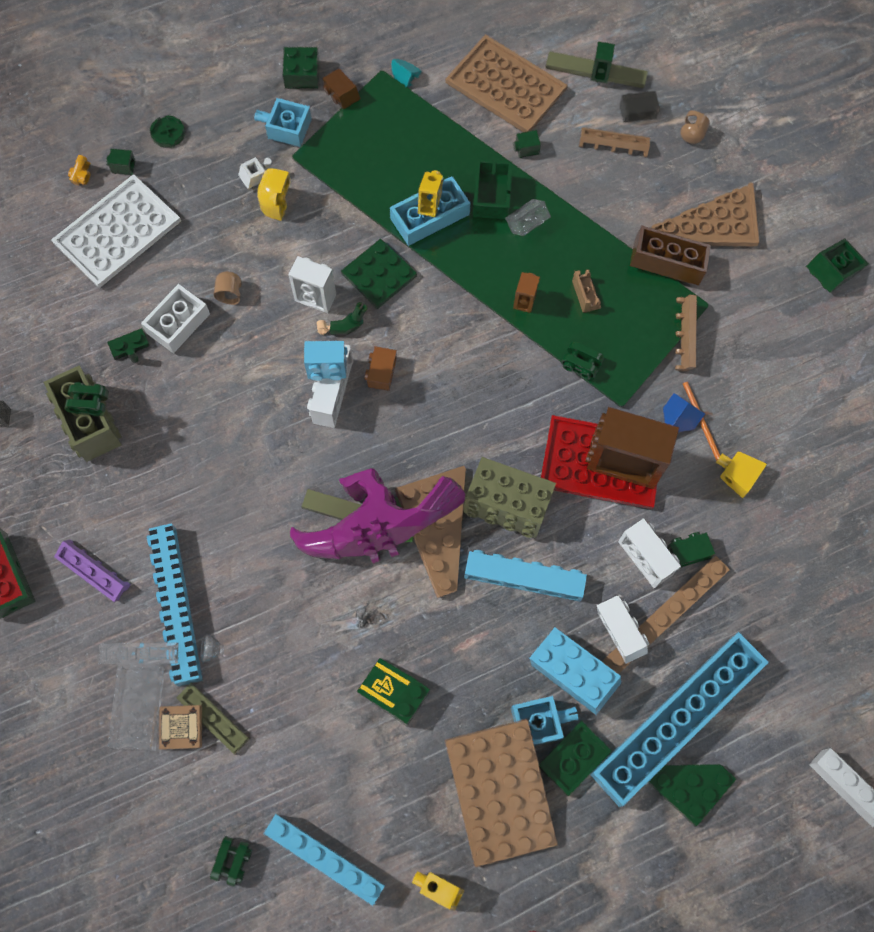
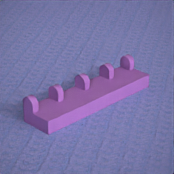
[54,539,131,602]

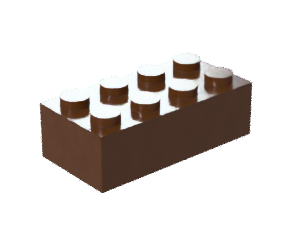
[630,225,711,286]

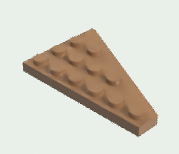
[651,183,759,246]
[395,466,466,599]

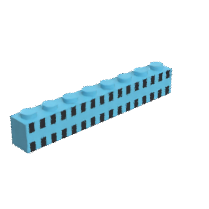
[147,523,203,686]

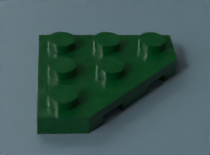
[648,764,736,827]

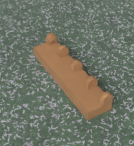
[579,127,650,157]
[675,295,697,372]

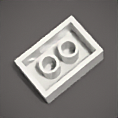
[288,256,336,313]
[141,284,210,354]
[618,518,681,588]

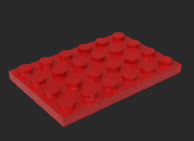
[540,415,657,510]

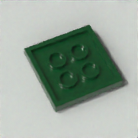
[341,238,417,309]

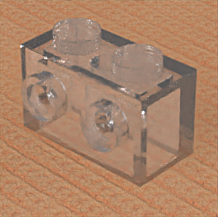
[506,199,551,236]

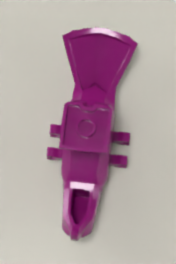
[290,468,466,563]

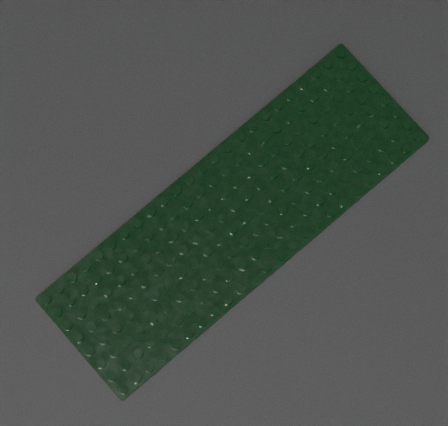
[292,70,709,407]

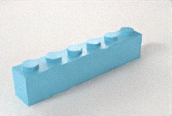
[464,550,587,602]
[264,814,385,906]

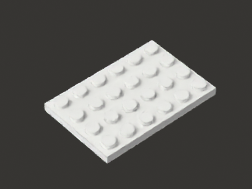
[51,174,181,288]

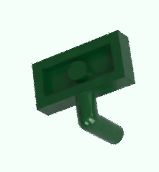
[107,328,150,363]

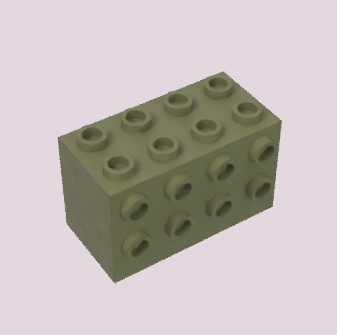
[44,365,122,462]
[463,457,556,538]

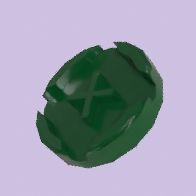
[150,115,185,148]

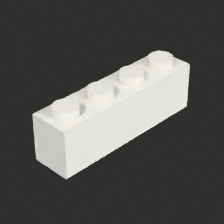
[809,748,874,828]

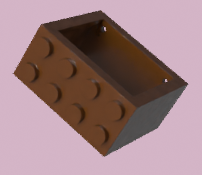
[585,407,679,489]

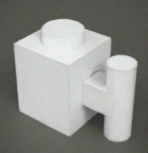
[238,157,272,189]

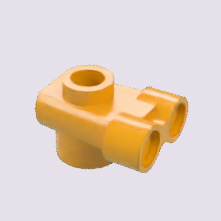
[68,155,91,186]

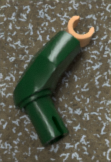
[317,302,368,335]

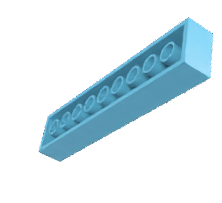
[590,632,769,807]

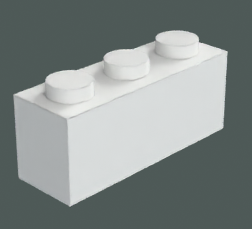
[597,596,649,664]

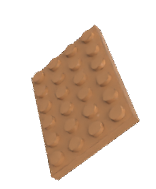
[445,34,567,132]
[445,719,557,867]

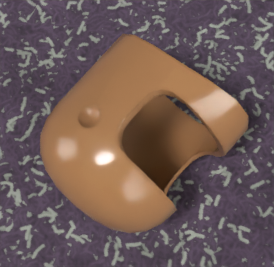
[681,110,710,144]
[214,271,241,305]

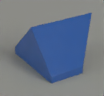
[663,393,705,432]

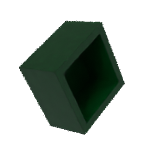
[282,47,319,89]

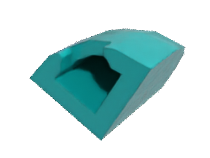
[391,59,422,87]

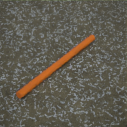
[683,382,720,461]

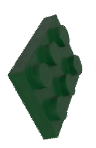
[539,721,611,797]

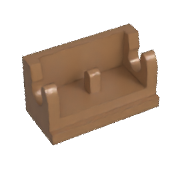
[572,270,601,313]

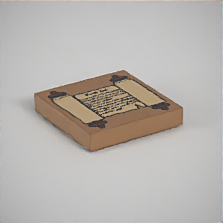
[159,705,202,749]

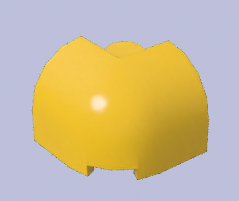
[257,168,291,221]

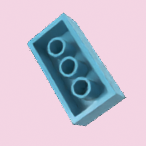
[390,176,470,246]
[529,627,621,715]

